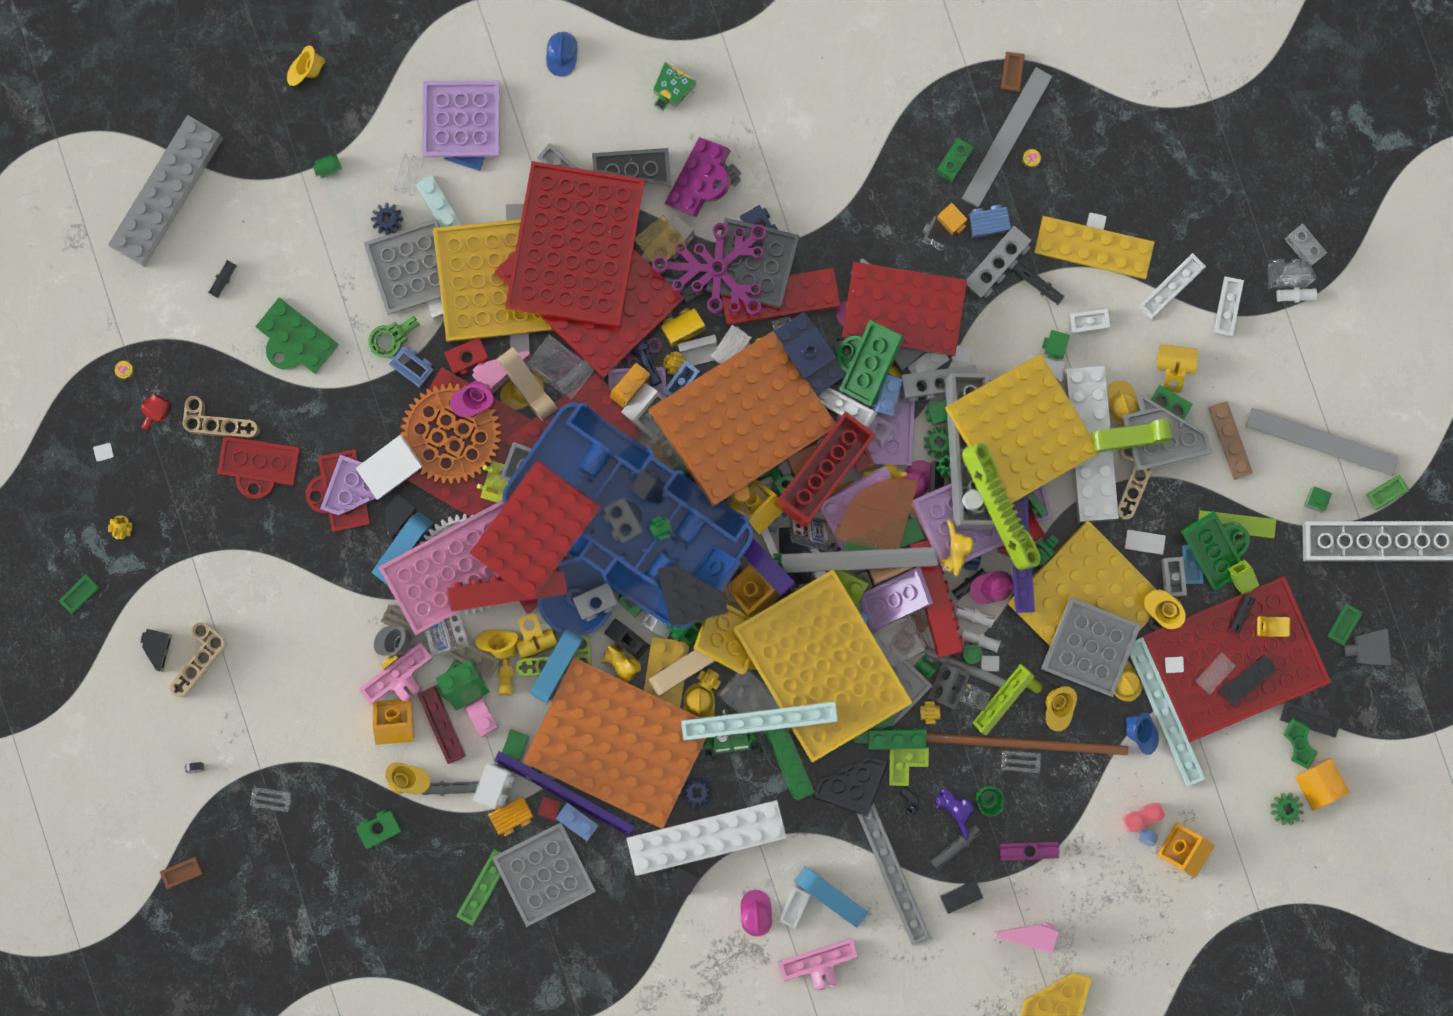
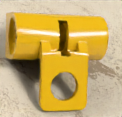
[1156,344,1198,392]
[516,613,558,659]

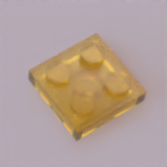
[635,215,687,268]

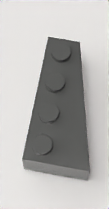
[592,148,671,187]

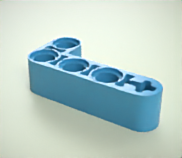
[372,512,435,584]
[530,629,584,704]
[794,866,869,928]

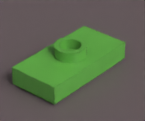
[1366,474,1410,510]

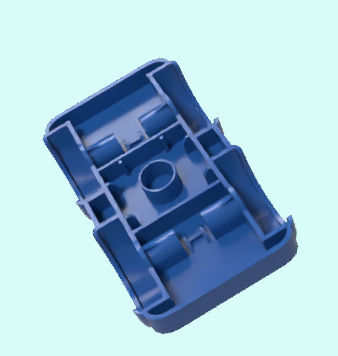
[502,402,753,628]

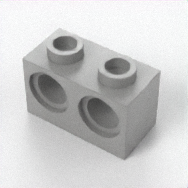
[1285,224,1327,268]

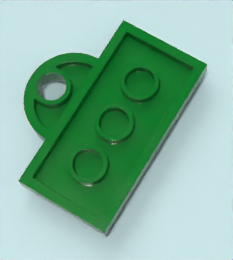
[255,297,339,374]
[837,320,905,406]
[1181,511,1250,591]

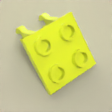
[477,461,508,503]

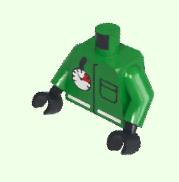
[703,709,763,761]

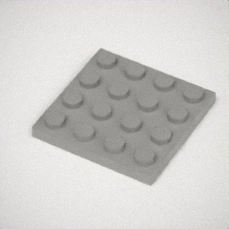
[364,219,441,315]
[1041,597,1141,697]
[492,822,596,927]

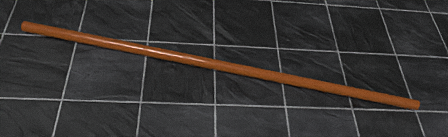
[762,727,1128,755]

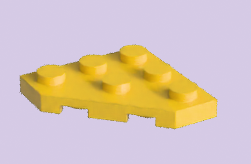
[1020,972,1092,1016]

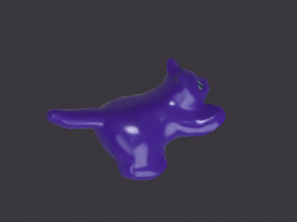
[935,788,974,840]

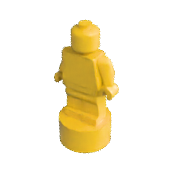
[497,658,515,695]

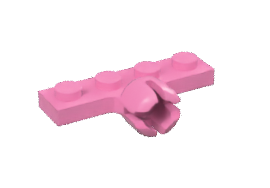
[359,642,433,705]
[778,939,858,990]

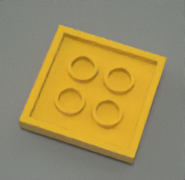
[693,604,751,675]

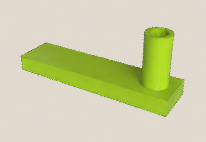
[1198,510,1276,539]
[972,664,1043,735]

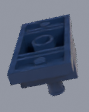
[774,312,846,395]

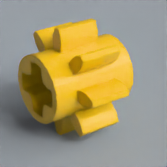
[663,351,686,376]
[108,516,133,539]
[697,668,721,692]
[920,701,940,724]

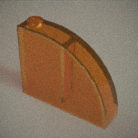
[834,478,918,550]

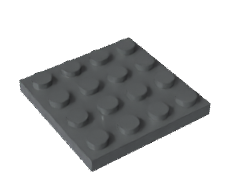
[706,218,799,309]

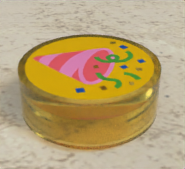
[1022,148,1041,168]
[114,360,134,380]

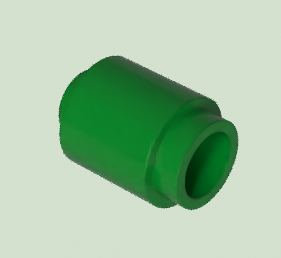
[312,155,342,179]
[962,644,982,664]

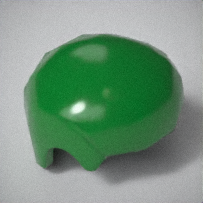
[975,785,1005,817]

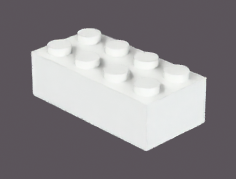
[472,764,516,809]

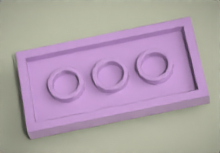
[860,567,933,631]

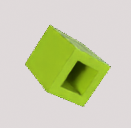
[1228,560,1259,595]

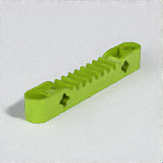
[962,443,1040,570]

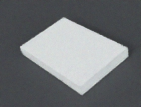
[356,435,424,500]

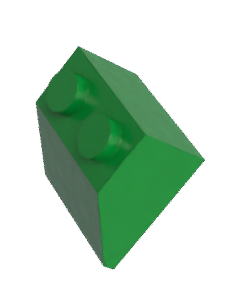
[436,659,491,711]

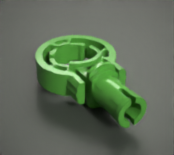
[369,315,420,358]

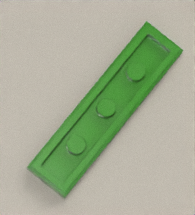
[456,849,501,926]

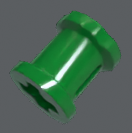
[913,654,939,679]

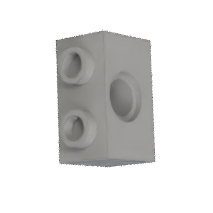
[1161,557,1187,597]
[572,583,618,621]

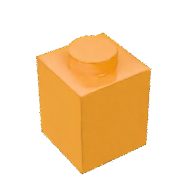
[937,203,967,235]

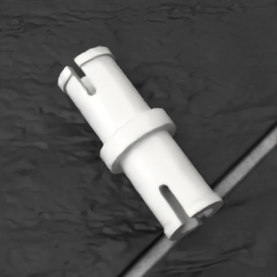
[1277,287,1317,303]
[954,604,995,628]
[962,629,1001,653]

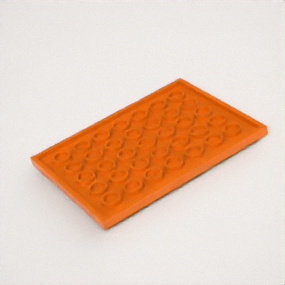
[648,331,836,506]
[523,657,706,829]

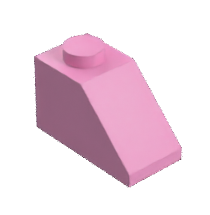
[465,697,499,737]

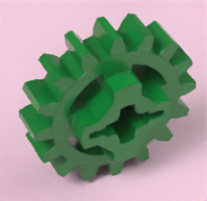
[1032,535,1059,569]

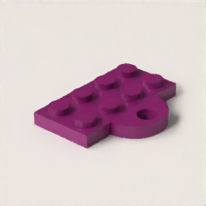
[664,137,731,218]

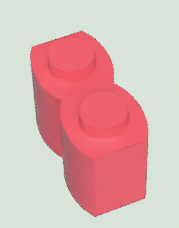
[1122,803,1165,832]

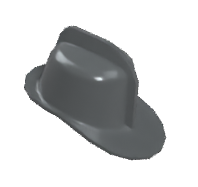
[374,626,414,656]

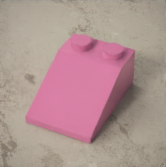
[472,351,532,394]
[993,922,1059,954]

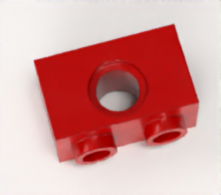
[444,338,489,377]

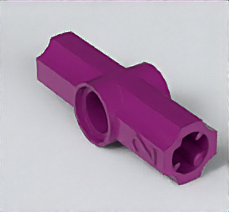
[1000,842,1059,861]

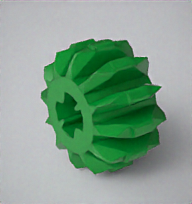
[923,427,950,459]
[1270,793,1304,825]

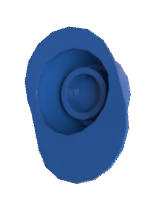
[546,32,578,77]
[1126,712,1159,755]

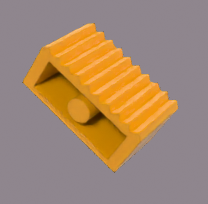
[610,363,650,408]
[488,796,534,836]

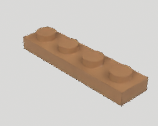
[1208,401,1253,480]

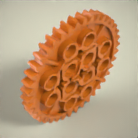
[400,383,501,484]

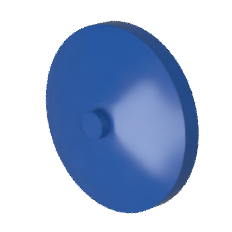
[537,559,614,635]

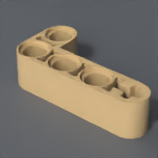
[497,347,558,421]
[183,396,260,439]
[1118,449,1153,521]
[170,622,227,697]
[649,650,716,696]

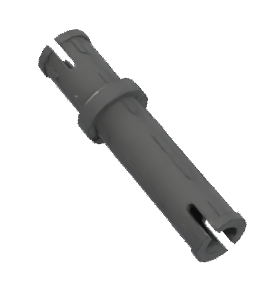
[422,781,480,796]
[930,824,982,871]

